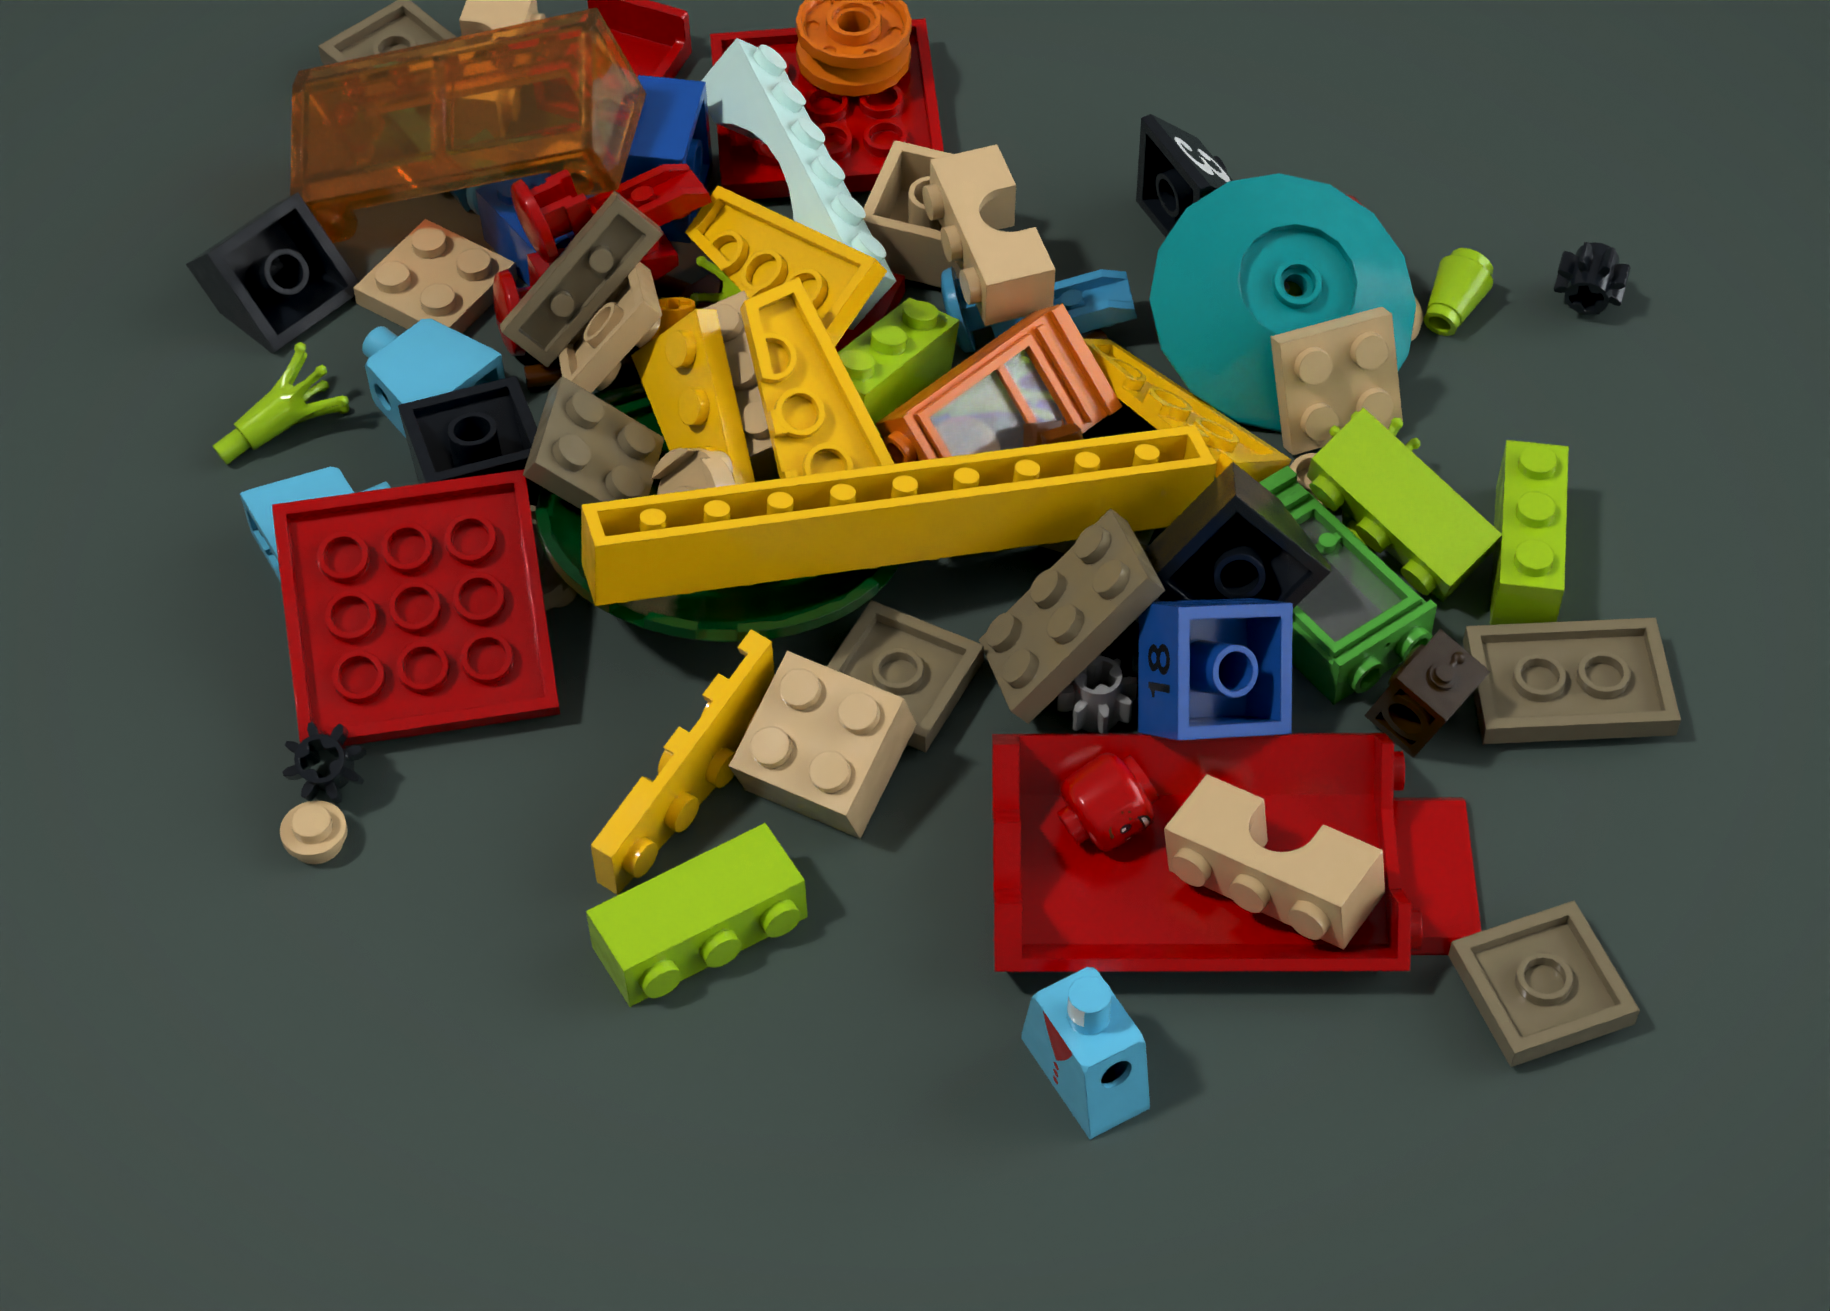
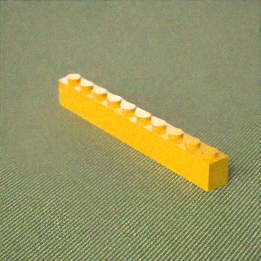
[581,425,1217,606]

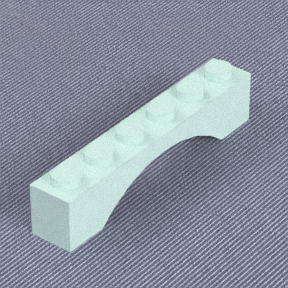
[701,38,896,330]

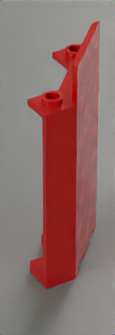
[992,733,1482,972]

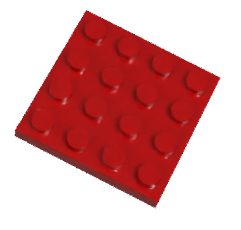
[710,18,944,200]
[272,469,560,746]

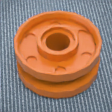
[796,0,912,97]

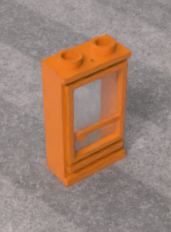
[875,303,1122,464]

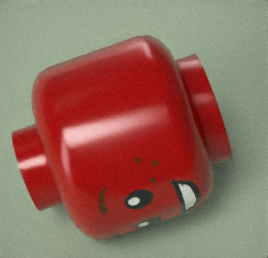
[1056,752,1160,852]

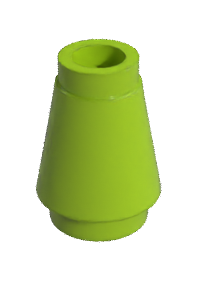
[1423,248,1494,336]

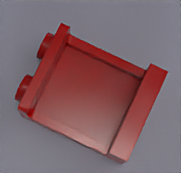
[532,0,692,131]

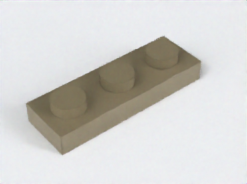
[500,191,663,368]

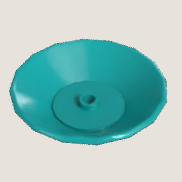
[1149,173,1416,432]

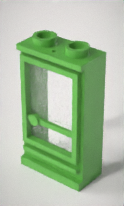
[1259,465,1437,705]

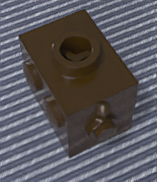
[1364,629,1490,758]

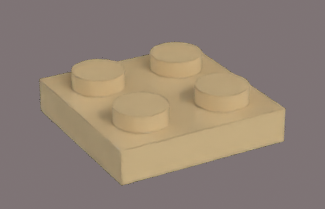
[353,219,518,334]
[558,262,662,393]
[1270,307,1403,455]

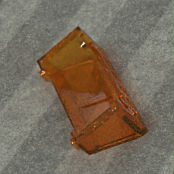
[290,7,647,243]

